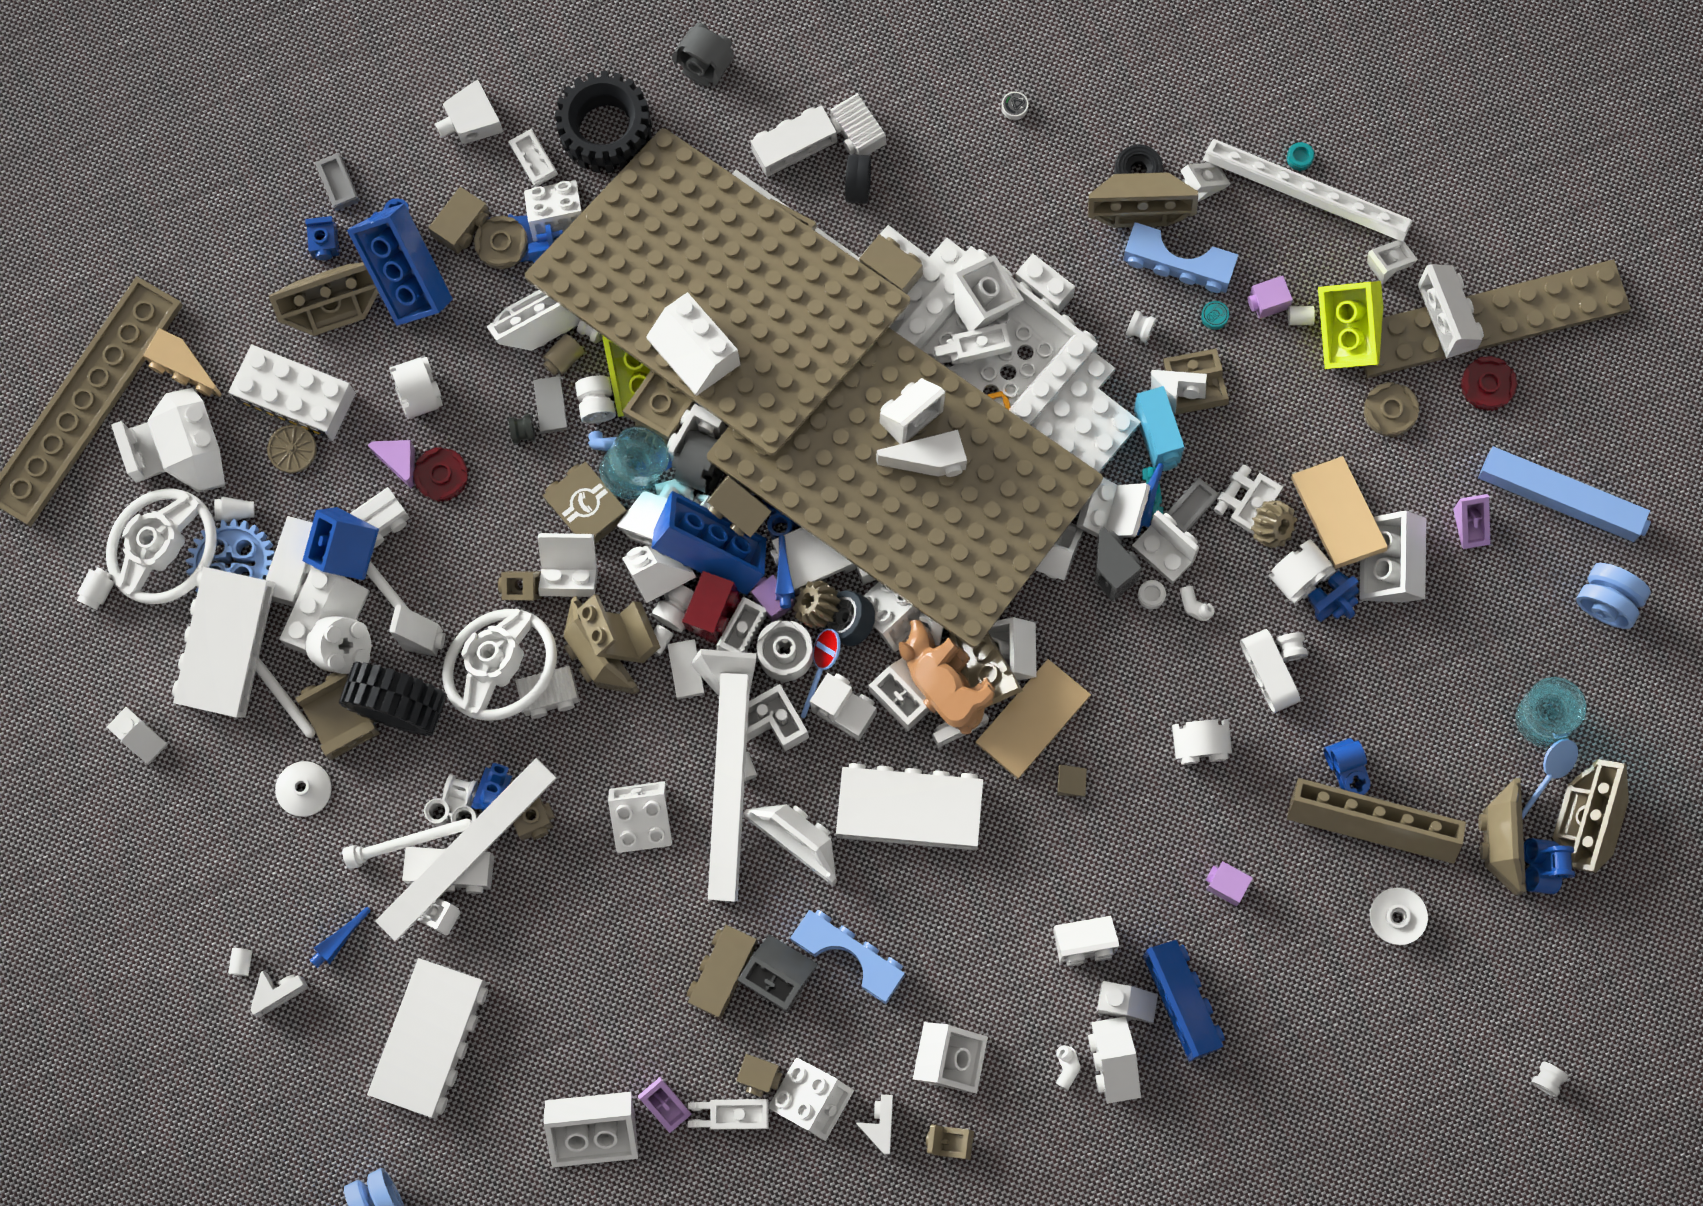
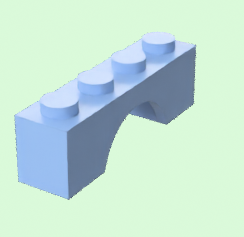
[1123,222,1238,293]
[790,910,905,1004]

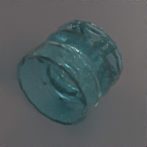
[599,427,670,499]
[1515,677,1586,747]

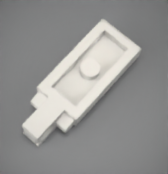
[934,323,1012,364]

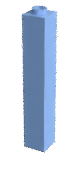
[1478,446,1651,542]

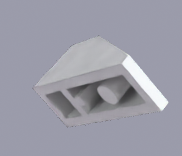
[876,430,967,477]
[389,605,445,657]

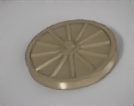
[267,425,317,473]

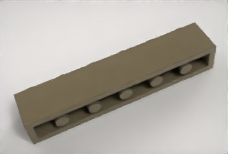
[1287,778,1466,864]

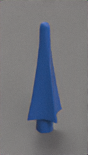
[1137,463,1164,536]
[775,535,795,609]
[309,907,371,969]

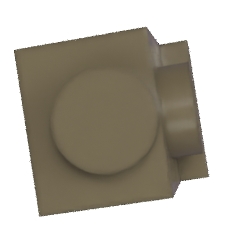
[498,571,542,600]

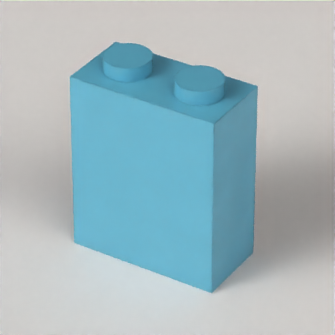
[1134,386,1184,471]

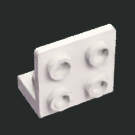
[524,180,582,242]
[667,403,726,461]
[111,421,166,483]
[1076,478,1150,538]
[1131,511,1199,584]
[538,533,598,597]
[864,582,927,652]
[608,781,672,853]
[769,1058,854,1141]

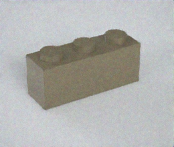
[686,924,758,1020]

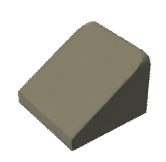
[1057,765,1087,797]

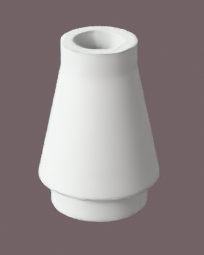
[214,496,255,523]

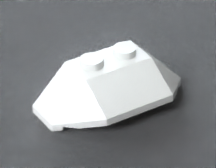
[487,290,581,351]
[148,388,225,493]
[743,804,837,886]

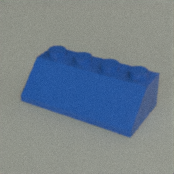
[347,203,453,326]
[652,491,766,595]
[1143,940,1225,1062]

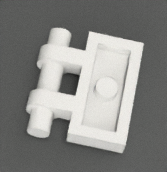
[1213,465,1283,534]

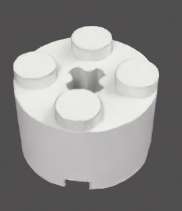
[389,357,443,419]
[1268,539,1336,604]
[306,616,371,674]
[757,620,813,683]
[1172,719,1232,765]

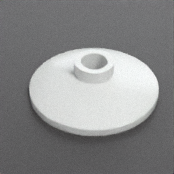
[276,761,332,817]
[1370,888,1428,945]

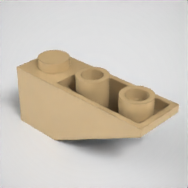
[143,328,222,397]

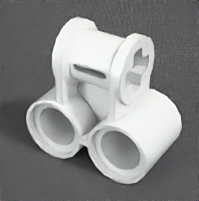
[424,774,478,833]

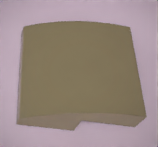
[1163,349,1229,415]

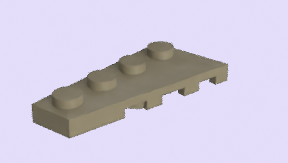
[949,632,1023,708]

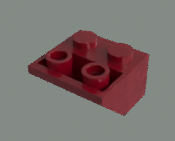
[682,571,742,645]

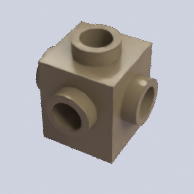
[513,798,555,841]

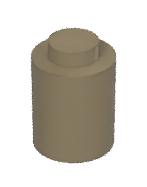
[543,333,585,376]

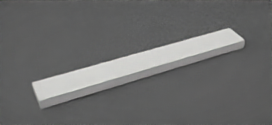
[1203,139,1412,242]
[708,673,751,902]
[375,758,557,941]

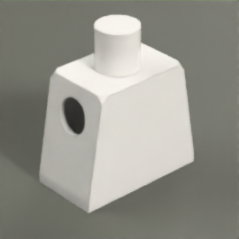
[435,80,503,144]
[617,484,680,547]

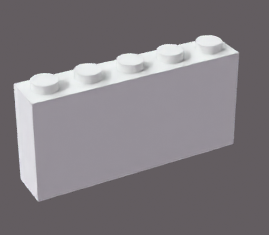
[172,567,275,717]
[836,763,983,851]
[367,958,488,1119]

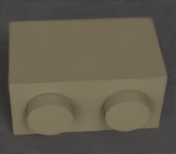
[428,187,490,254]
[859,234,923,294]
[707,475,772,538]

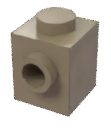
[736,1054,783,1097]

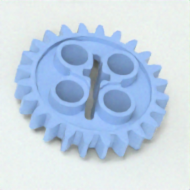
[186,519,275,593]

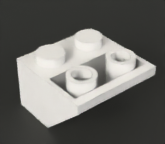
[869,658,930,731]
[1053,916,1119,966]

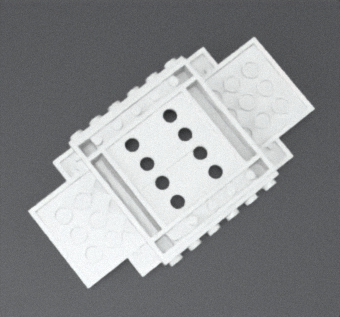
[857,225,1141,473]

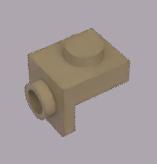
[926,1124,974,1160]

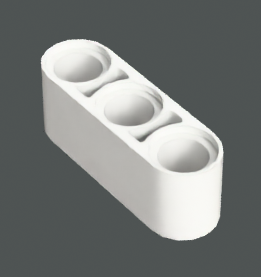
[1240,629,1300,713]

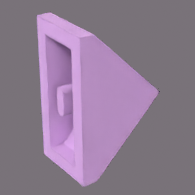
[368,440,415,488]
[1453,494,1490,549]
[638,1077,692,1133]

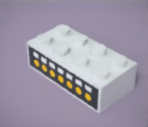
[228,344,356,441]

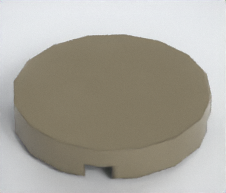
[474,215,528,269]
[1363,382,1419,437]

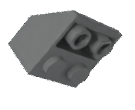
[1095,527,1141,602]
[738,934,818,1013]

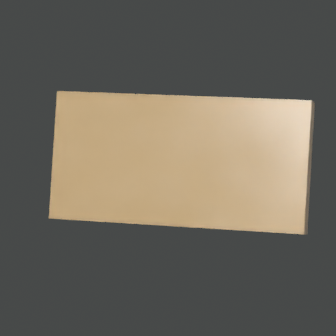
[1292,456,1388,569]
[975,659,1091,779]

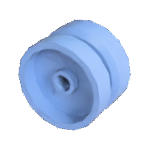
[1576,563,1651,629]
[344,1168,404,1206]

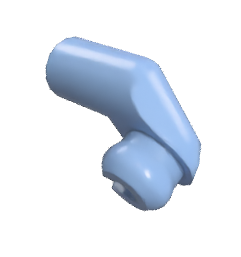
[588,431,628,451]

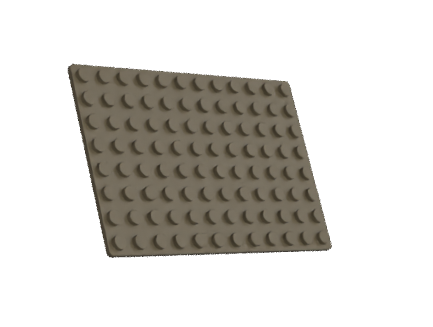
[525,129,910,456]
[707,328,1103,648]

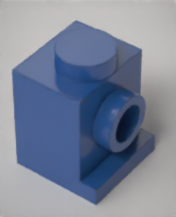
[305,216,340,260]

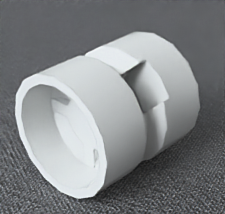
[575,375,616,424]
[651,585,694,633]

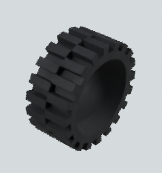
[555,71,652,173]
[339,662,447,736]

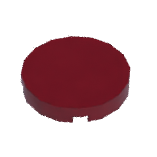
[1461,356,1517,411]
[413,447,468,501]

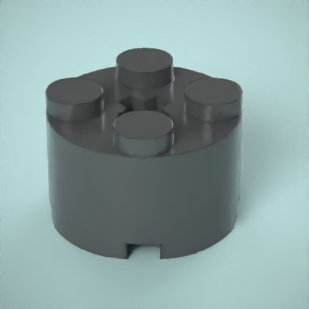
[672,23,734,86]
[672,430,724,494]

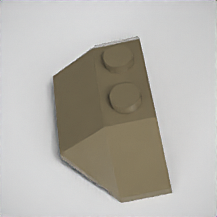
[1088,173,1198,228]
[269,262,379,336]
[563,596,639,694]
[1552,759,1629,873]
[1478,778,1526,895]

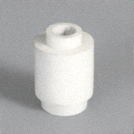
[77,567,114,610]

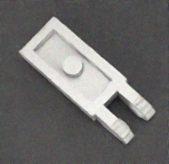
[688,1099,769,1130]

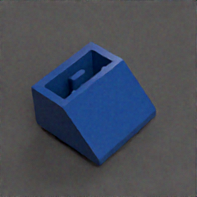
[302,507,379,580]

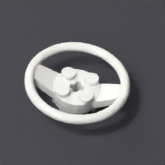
[106,489,217,604]
[442,609,557,721]

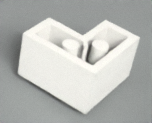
[810,673,877,741]
[747,684,809,752]
[1088,1016,1141,1104]

